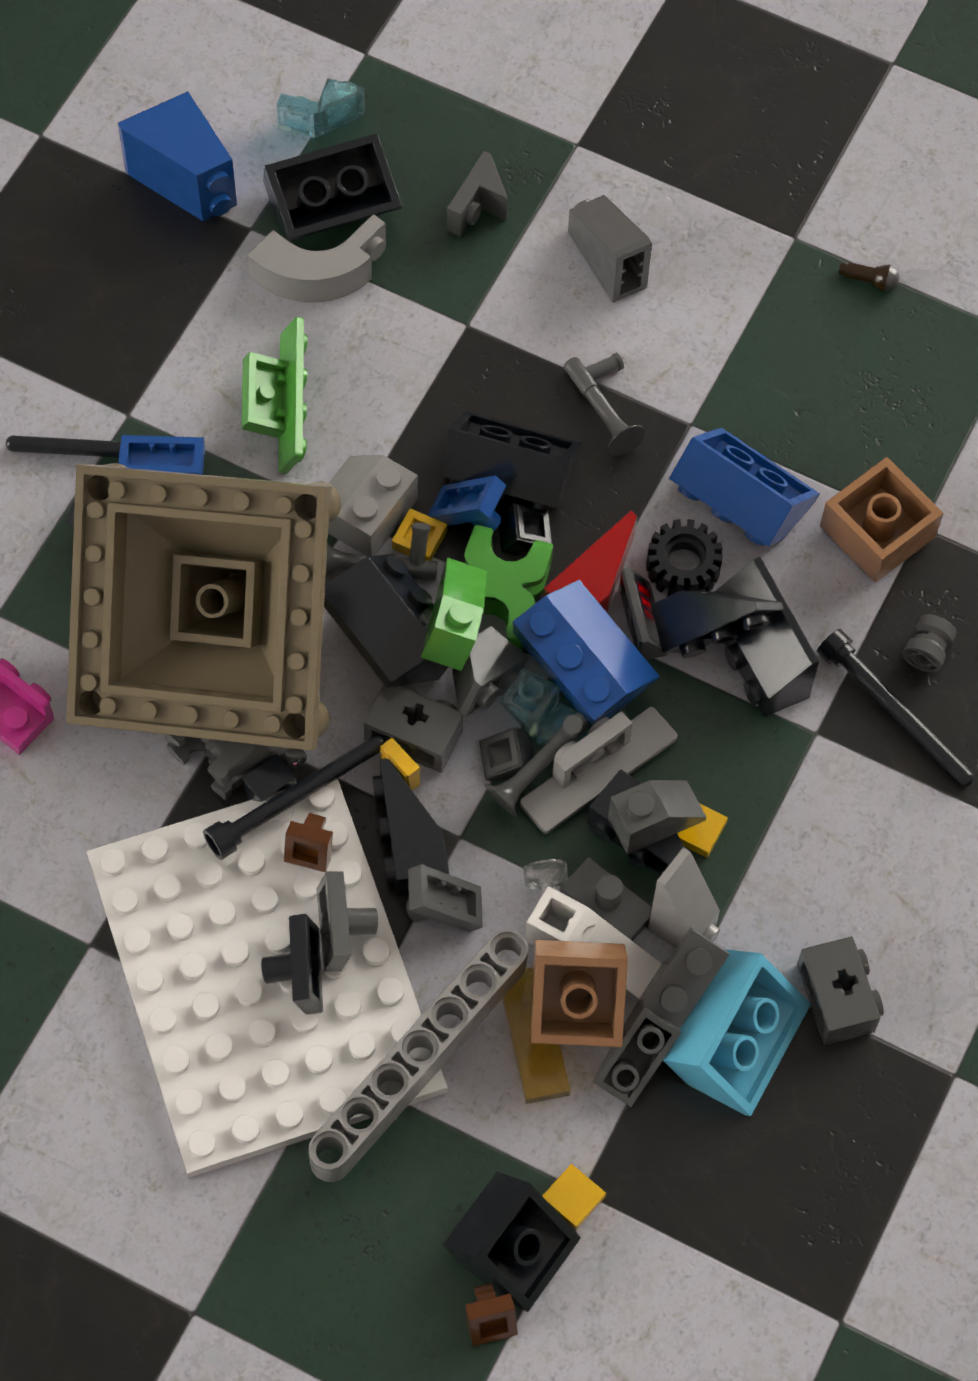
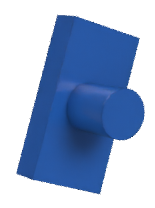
[118,435,206,475]
[427,475,506,531]

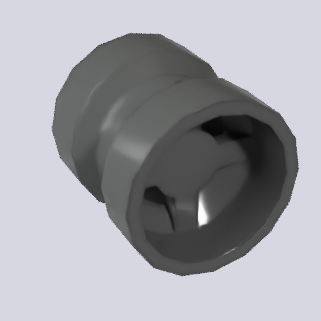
[902,614,957,673]

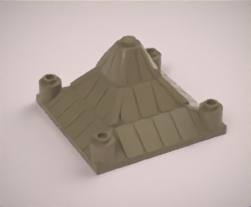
[66,463,341,751]

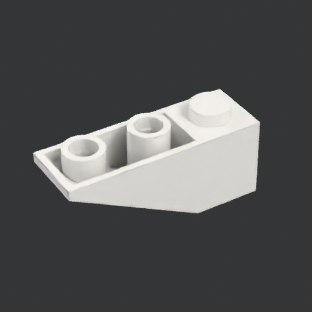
[525,886,662,1001]

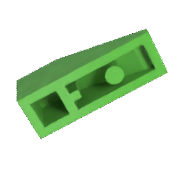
[421,557,487,671]

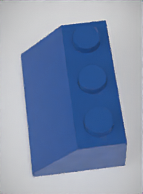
[669,427,820,546]
[512,580,660,727]

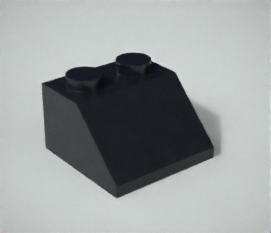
[443,1172,581,1312]

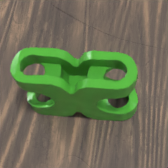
[464,525,553,651]

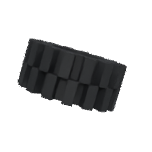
[646,519,723,597]

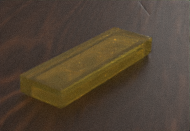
[502,967,570,1104]

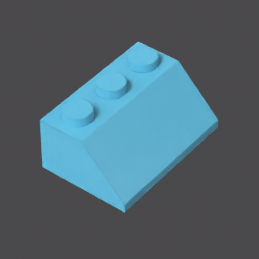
[663,949,811,1116]

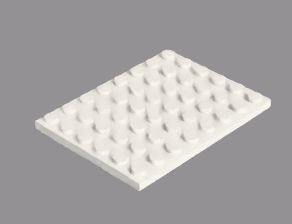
[86,779,448,1178]

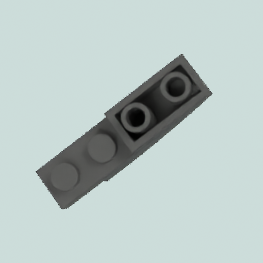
[593,927,730,1107]

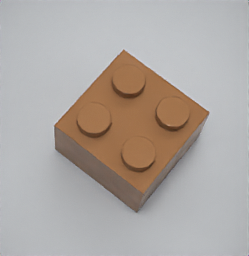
[820,457,944,583]
[530,940,628,1047]

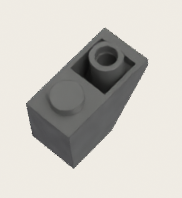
[452,626,529,717]

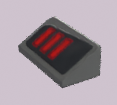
[619,568,668,660]

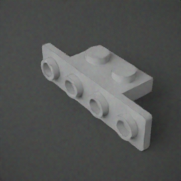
[520,707,678,834]

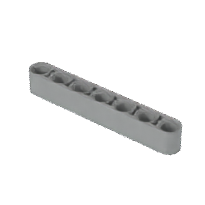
[308,929,528,1182]

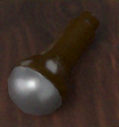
[839,262,900,292]

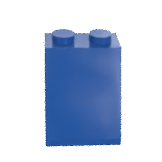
[118,91,237,221]

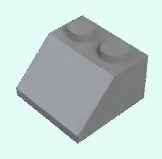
[328,455,418,556]

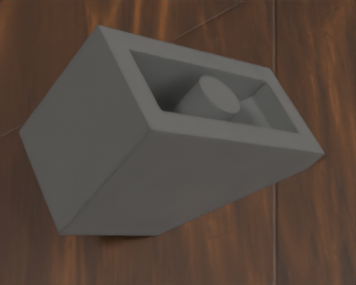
[608,780,706,854]

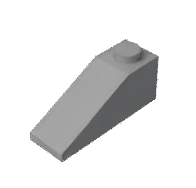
[648,847,720,948]

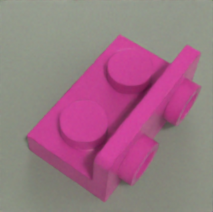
[0,658,54,755]

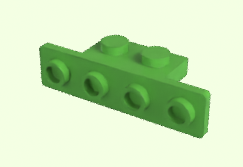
[241,317,308,474]

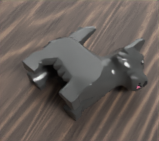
[165,734,307,801]

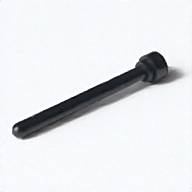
[5,435,121,458]
[816,629,974,786]
[203,735,386,860]

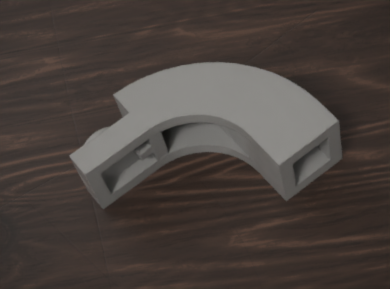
[246,214,386,302]

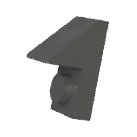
[447,151,508,237]

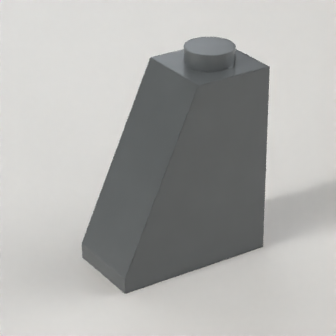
[568,195,652,303]

